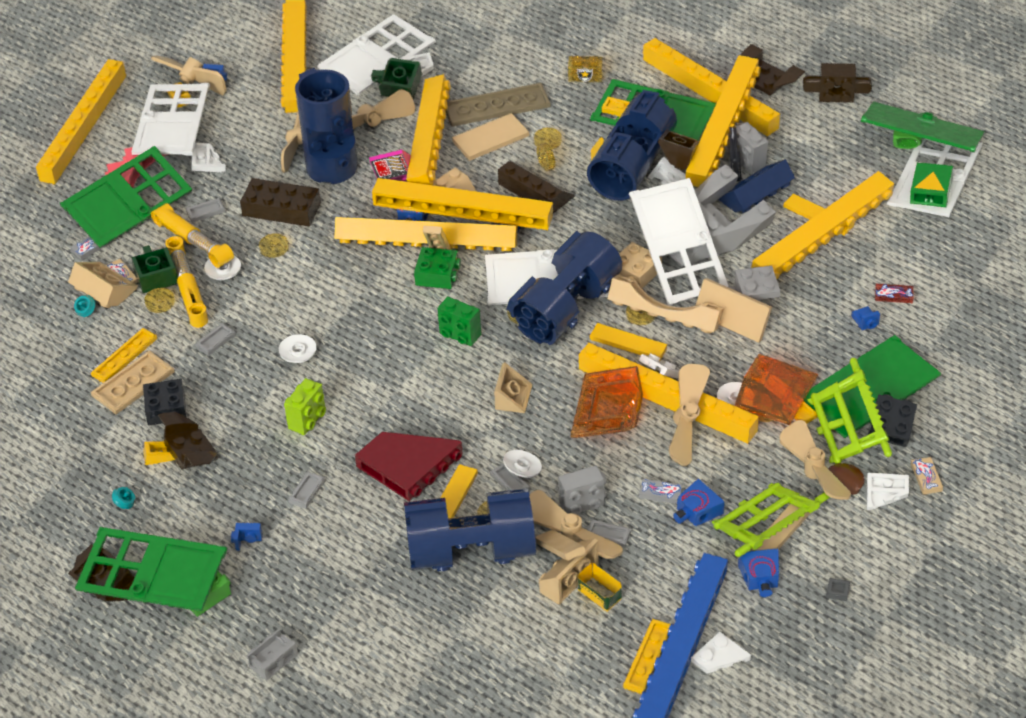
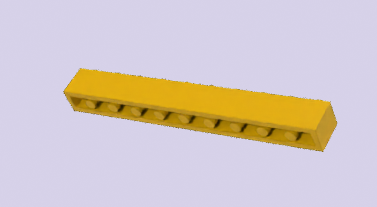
[281,0,306,113]
[643,38,780,137]
[686,55,761,187]
[36,59,126,184]
[406,74,451,185]
[751,171,894,279]
[372,178,553,230]
[334,217,518,251]
[579,343,759,444]

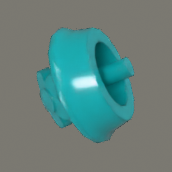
[74,295,95,317]
[112,487,135,509]

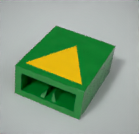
[910,162,953,207]

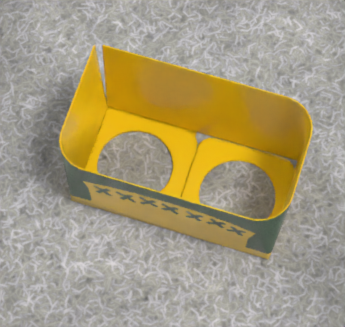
[578,563,622,612]

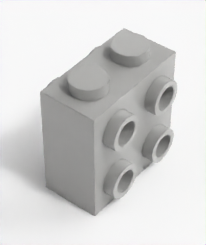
[736,122,768,174]
[558,465,606,515]

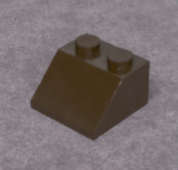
[658,130,699,170]

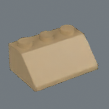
[68,262,138,308]
[539,538,598,605]

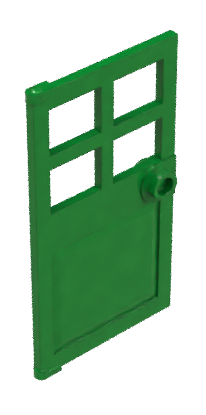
[590,79,717,141]
[60,146,192,248]
[75,527,227,611]

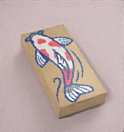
[106,259,138,284]
[911,457,943,495]

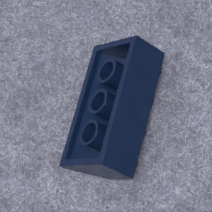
[718,159,795,213]

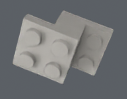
[728,266,780,302]

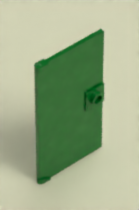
[861,101,984,152]
[799,335,941,438]

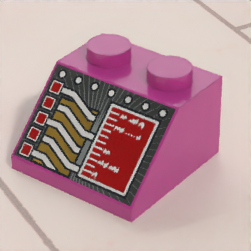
[369,150,411,182]

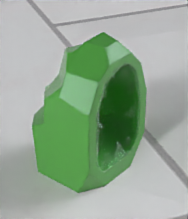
[893,130,922,149]

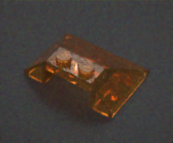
[735,354,818,425]
[570,366,643,438]

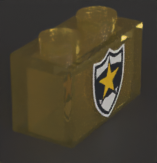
[568,56,603,82]

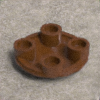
[828,463,865,495]

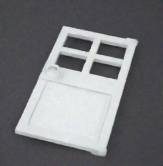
[317,14,436,96]
[131,83,210,156]
[887,138,982,217]
[629,178,729,306]
[485,249,609,306]

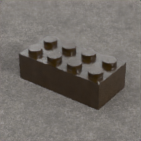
[240,178,321,227]

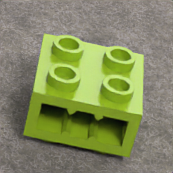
[284,378,326,436]

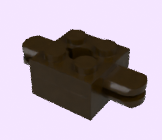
[803,63,872,103]

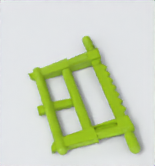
[807,357,892,464]
[712,483,830,557]

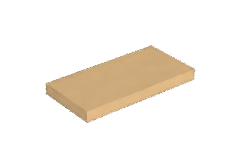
[452,113,529,161]
[696,278,772,343]
[91,350,175,414]

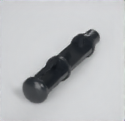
[728,127,742,182]

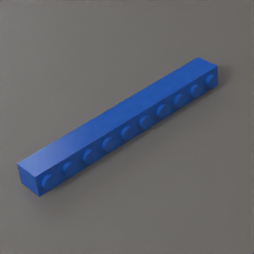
[633,553,728,718]

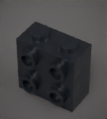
[143,379,187,425]
[868,394,917,447]

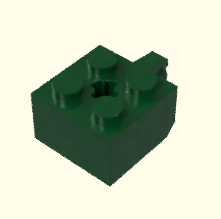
[371,58,422,100]
[131,245,177,294]

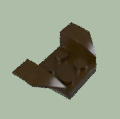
[741,44,805,96]
[158,412,218,470]
[68,544,135,601]

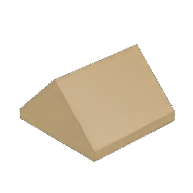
[494,362,532,413]

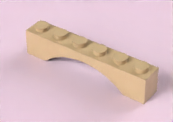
[607,275,724,333]

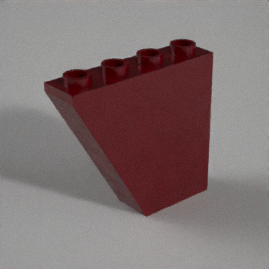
[355,432,463,501]

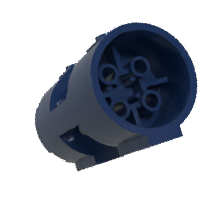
[295,68,358,184]
[587,90,677,201]
[506,230,623,345]
[404,488,536,571]

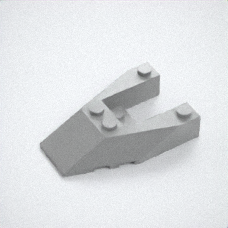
[669,164,776,267]

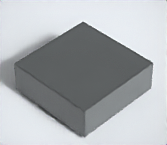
[826,578,850,601]

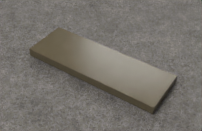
[446,83,551,127]

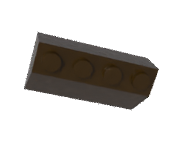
[498,160,575,214]

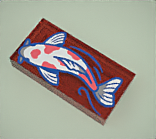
[875,283,913,303]

